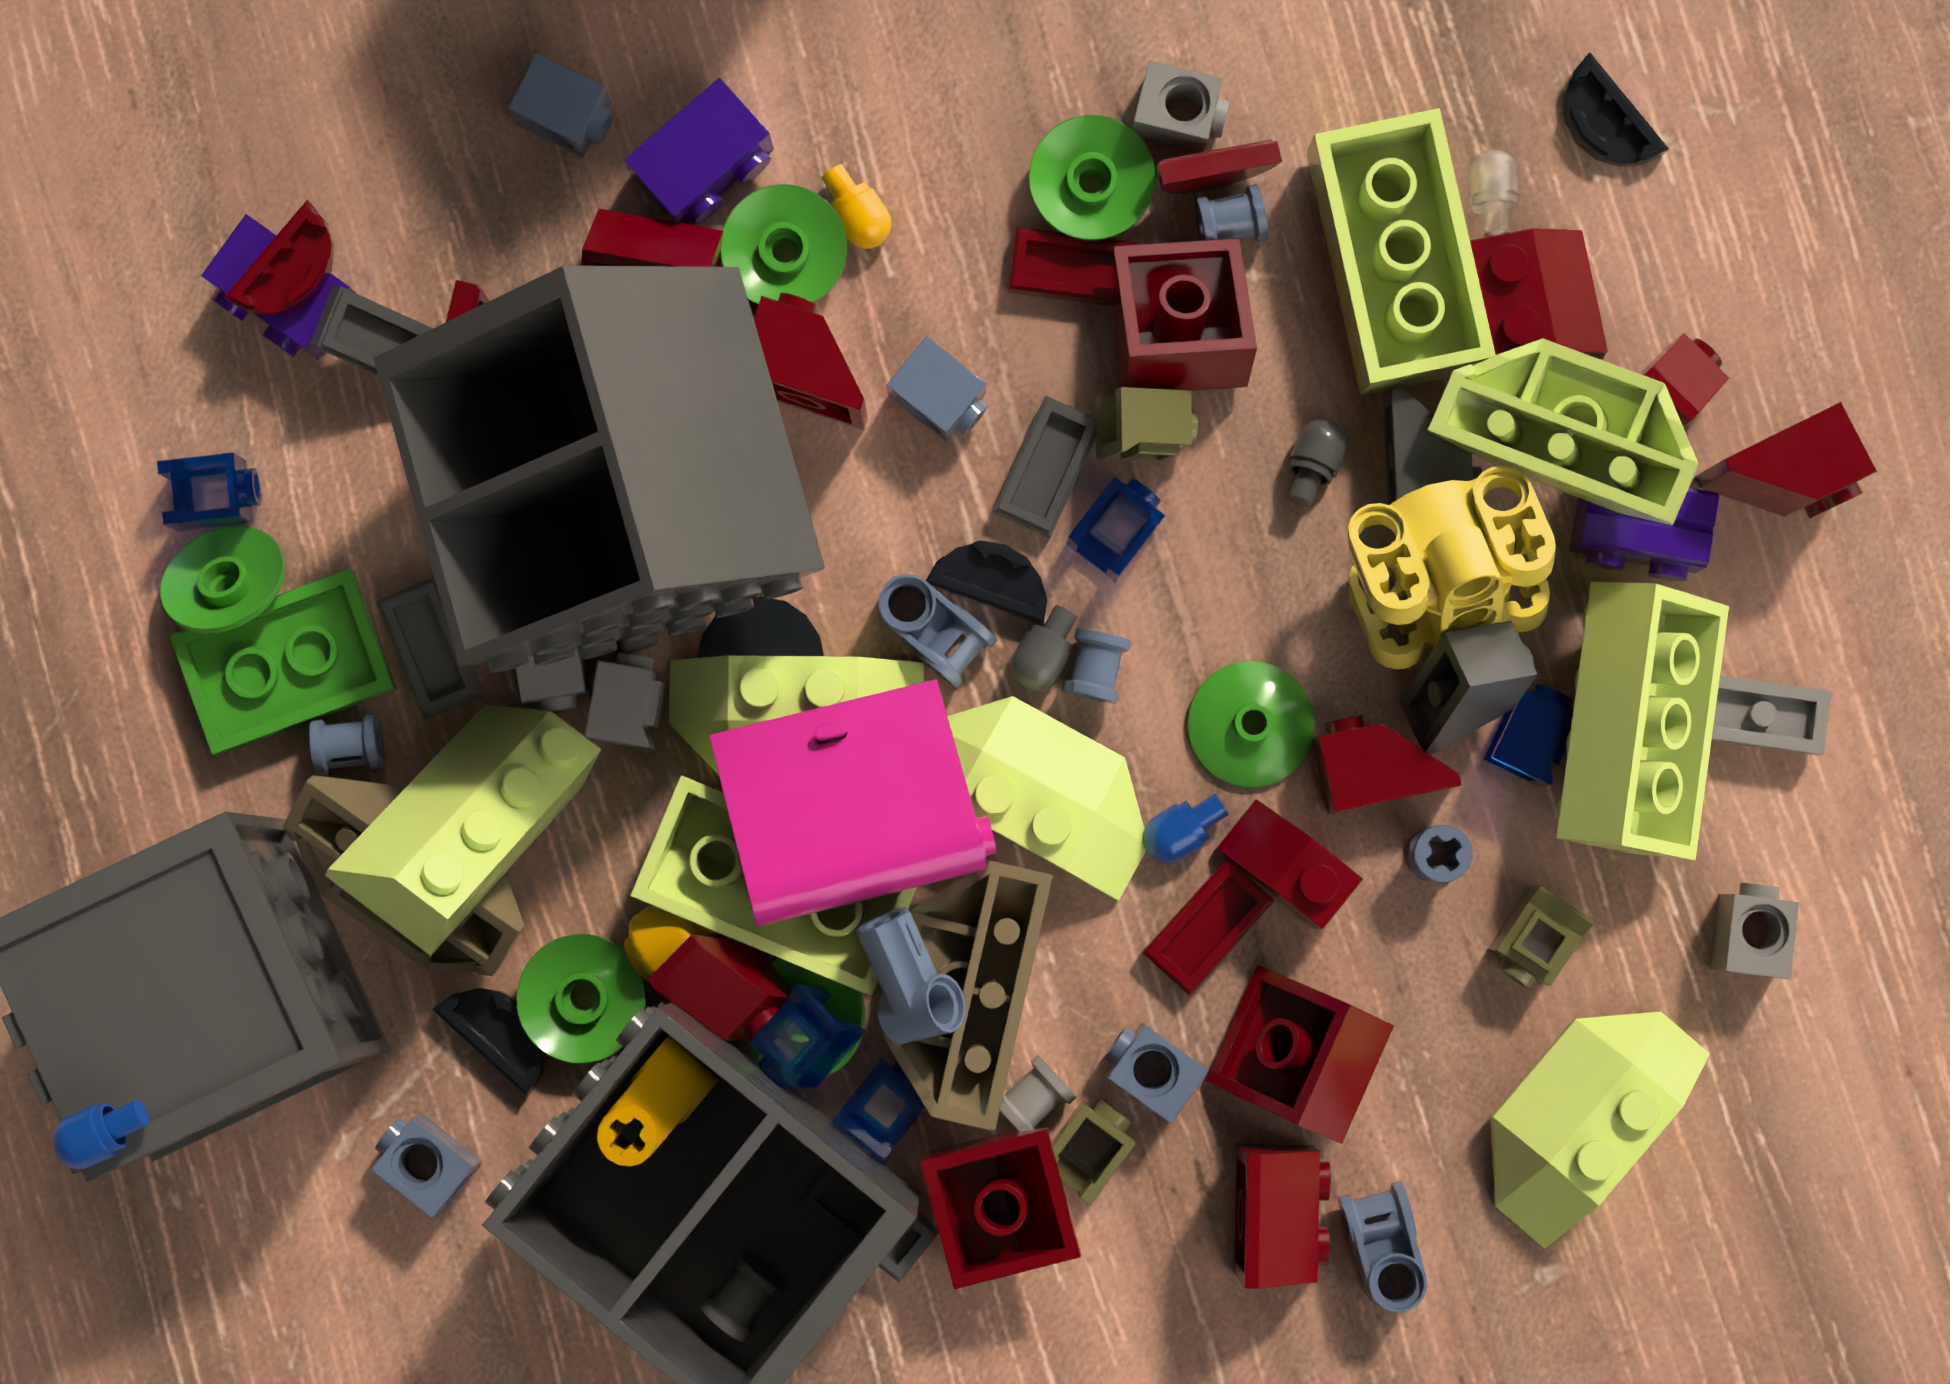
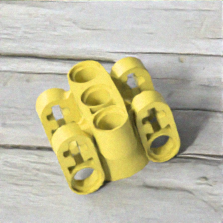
[1348,466,1556,670]

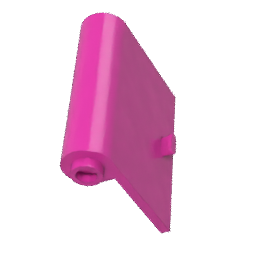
[709,679,996,927]

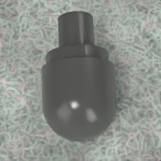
[1288,419,1347,506]
[1010,605,1077,692]

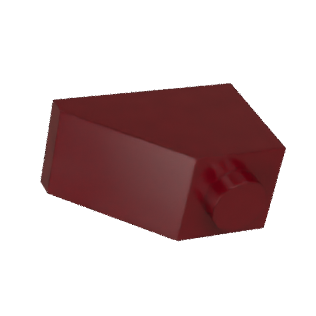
[1640,333,1729,426]
[1312,715,1462,814]
[1215,799,1363,930]
[647,934,798,1042]

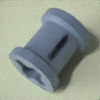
[1194,184,1268,242]
[1062,629,1131,704]
[309,714,385,777]
[1406,825,1473,882]

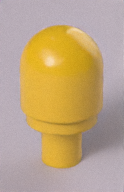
[821,164,891,249]

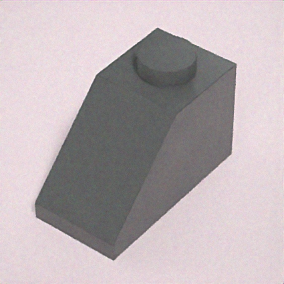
[1383,389,1484,505]
[1400,621,1538,754]

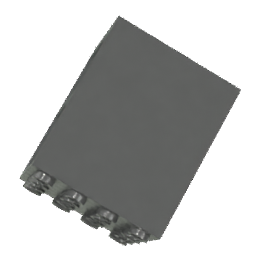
[373,266,825,673]
[482,1002,921,1384]

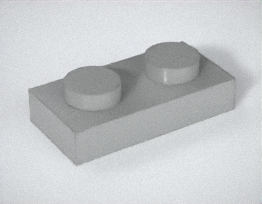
[1711,675,1831,756]

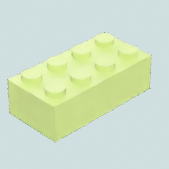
[1306,108,1496,396]
[1556,582,1729,860]

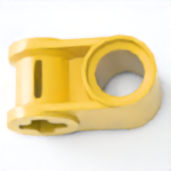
[597,1035,720,1167]

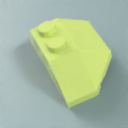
[1428,338,1699,526]
[669,656,924,775]
[948,696,1146,901]
[1491,1011,1710,1249]

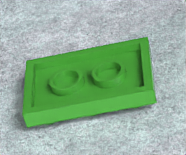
[169,569,398,756]

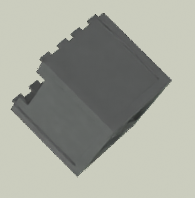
[0,811,391,1182]

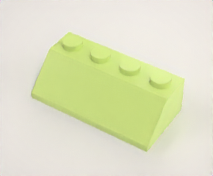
[325,705,601,956]
[630,775,918,996]

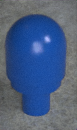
[1143,793,1229,863]
[51,1100,150,1169]

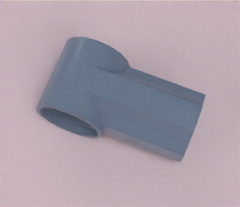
[856,907,966,1044]

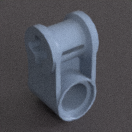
[878,574,998,689]
[1338,1181,1427,1313]

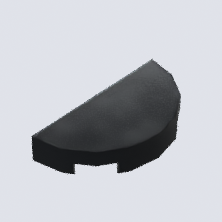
[1563,52,1669,167]
[926,540,1047,626]
[697,596,824,658]
[432,988,545,1096]

